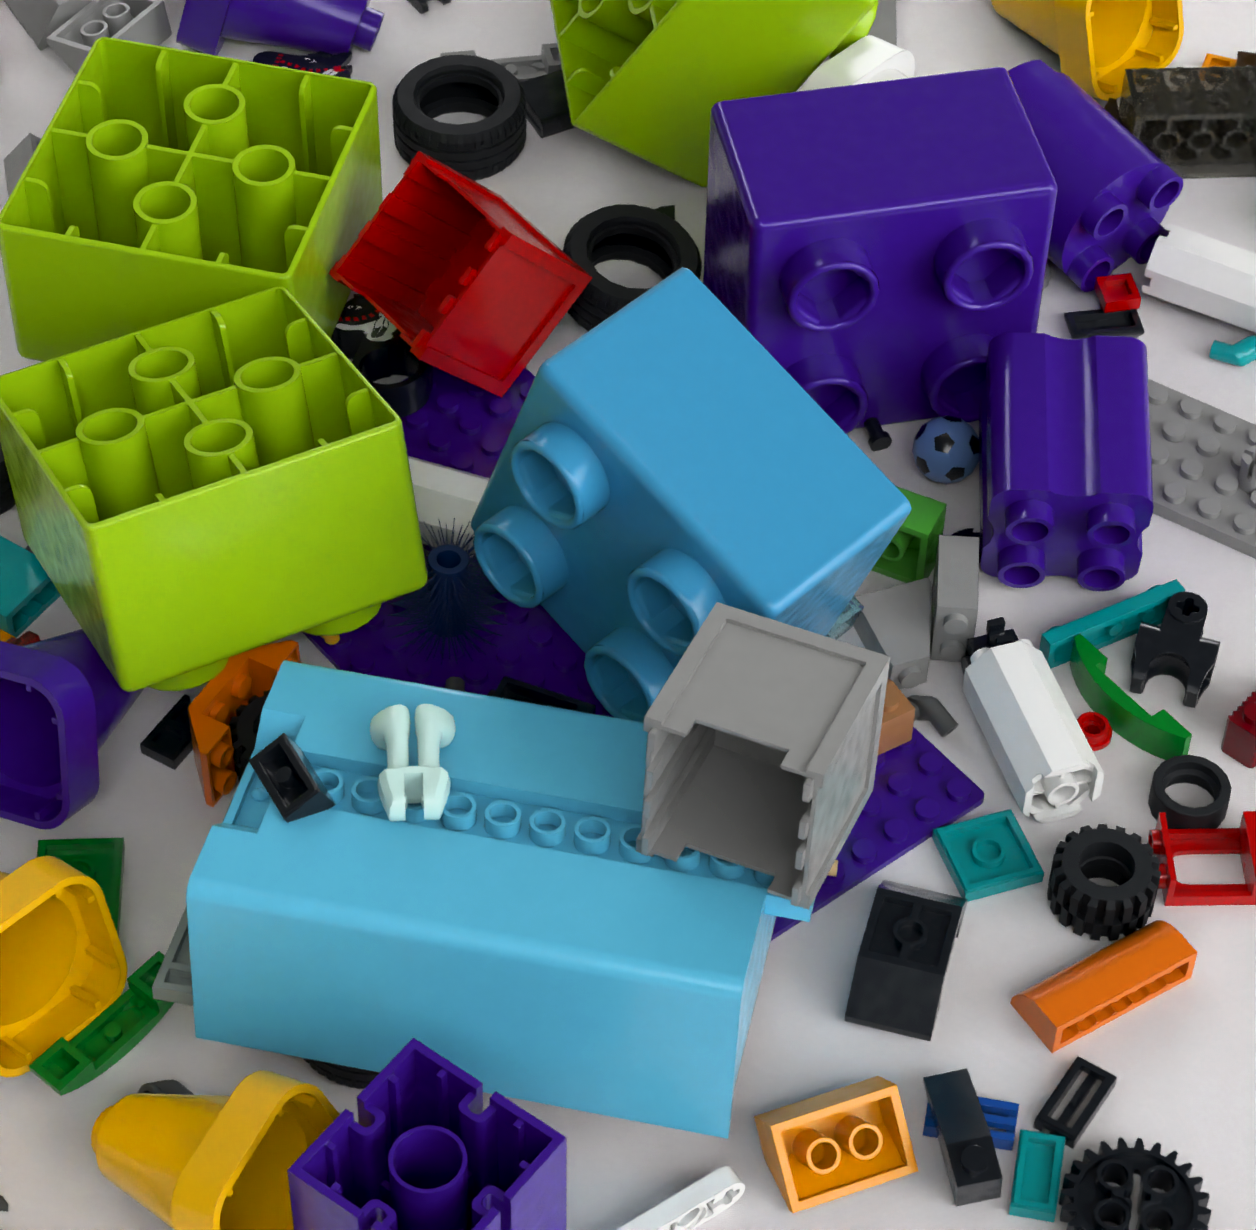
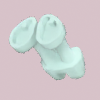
[370,703,456,821]

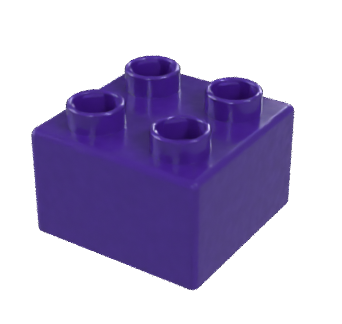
[703,67,1058,434]

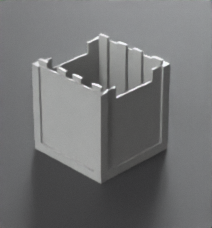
[636,602,890,910]

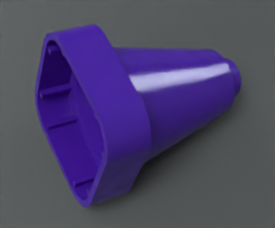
[176,0,385,56]
[0,629,144,830]

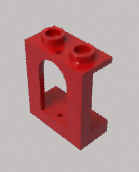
[1148,811,1256,906]

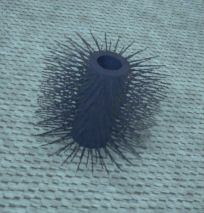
[387,518,508,665]

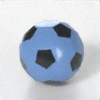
[912,415,979,484]

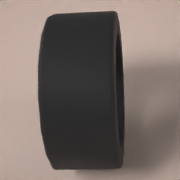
[1148,755,1232,829]

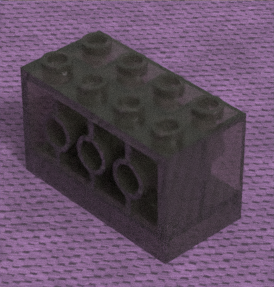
[1119,65,1256,179]

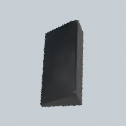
[249,733,336,822]

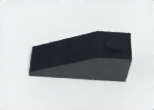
[923,1068,1002,1207]

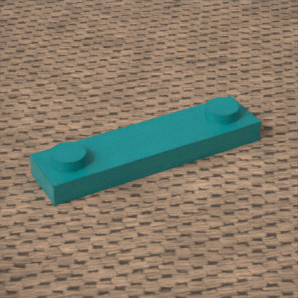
[1039,579,1185,669]

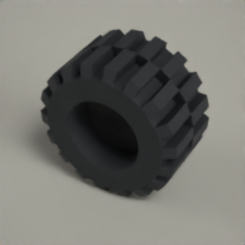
[1047,824,1161,941]

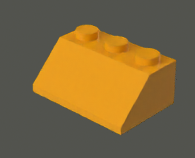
[754,1076,918,1213]

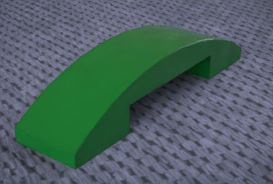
[1070,634,1192,760]
[29,951,174,1096]

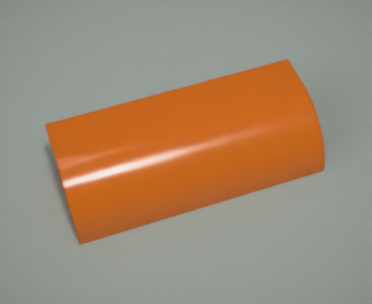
[1010,920,1198,1053]

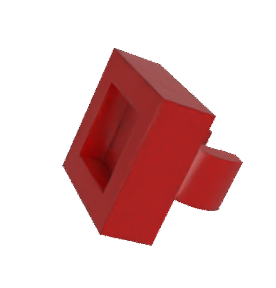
[1094,273,1141,313]

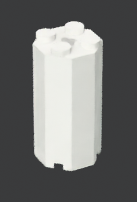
[1141,223,1256,333]
[408,456,490,558]
[962,639,1104,824]

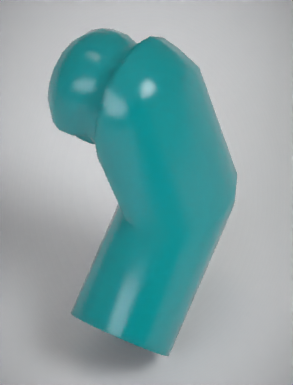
[1209,335,1256,367]

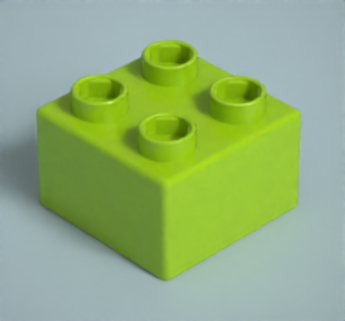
[550,0,878,187]
[0,37,383,362]
[0,287,428,692]

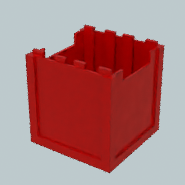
[328,151,592,398]

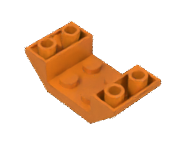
[188,640,302,807]

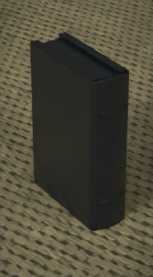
[520,70,575,138]

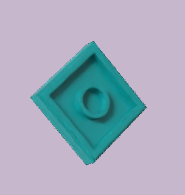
[932,809,1044,902]

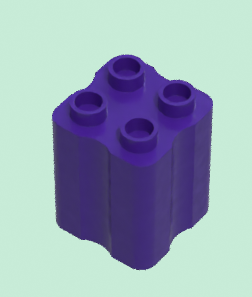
[979,332,1154,591]

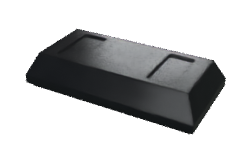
[1064,309,1144,339]

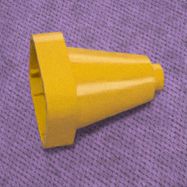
[991,0,1184,101]
[0,856,127,1077]
[91,1070,340,1230]

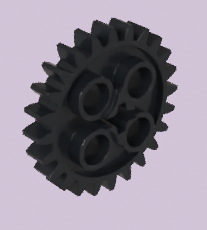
[1059,1138,1211,1230]

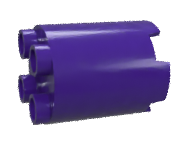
[1008,60,1184,292]

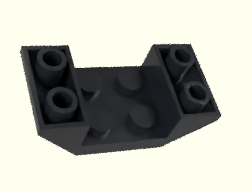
[844,880,968,1041]

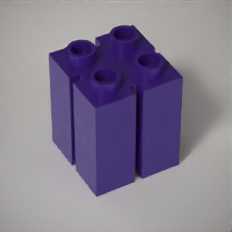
[287,1038,567,1230]

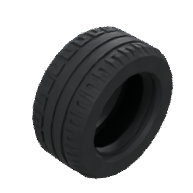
[392,55,526,181]
[563,204,702,331]

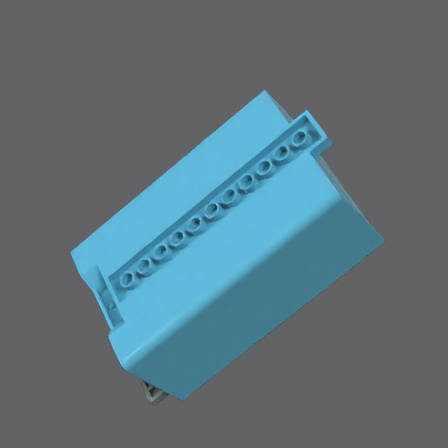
[152,660,816,1139]

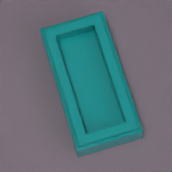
[1008,1129,1066,1223]

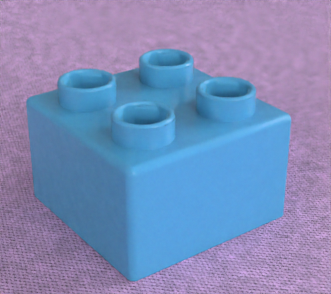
[471,267,911,723]

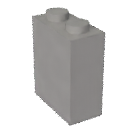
[930,535,979,662]

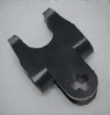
[1130,591,1221,708]

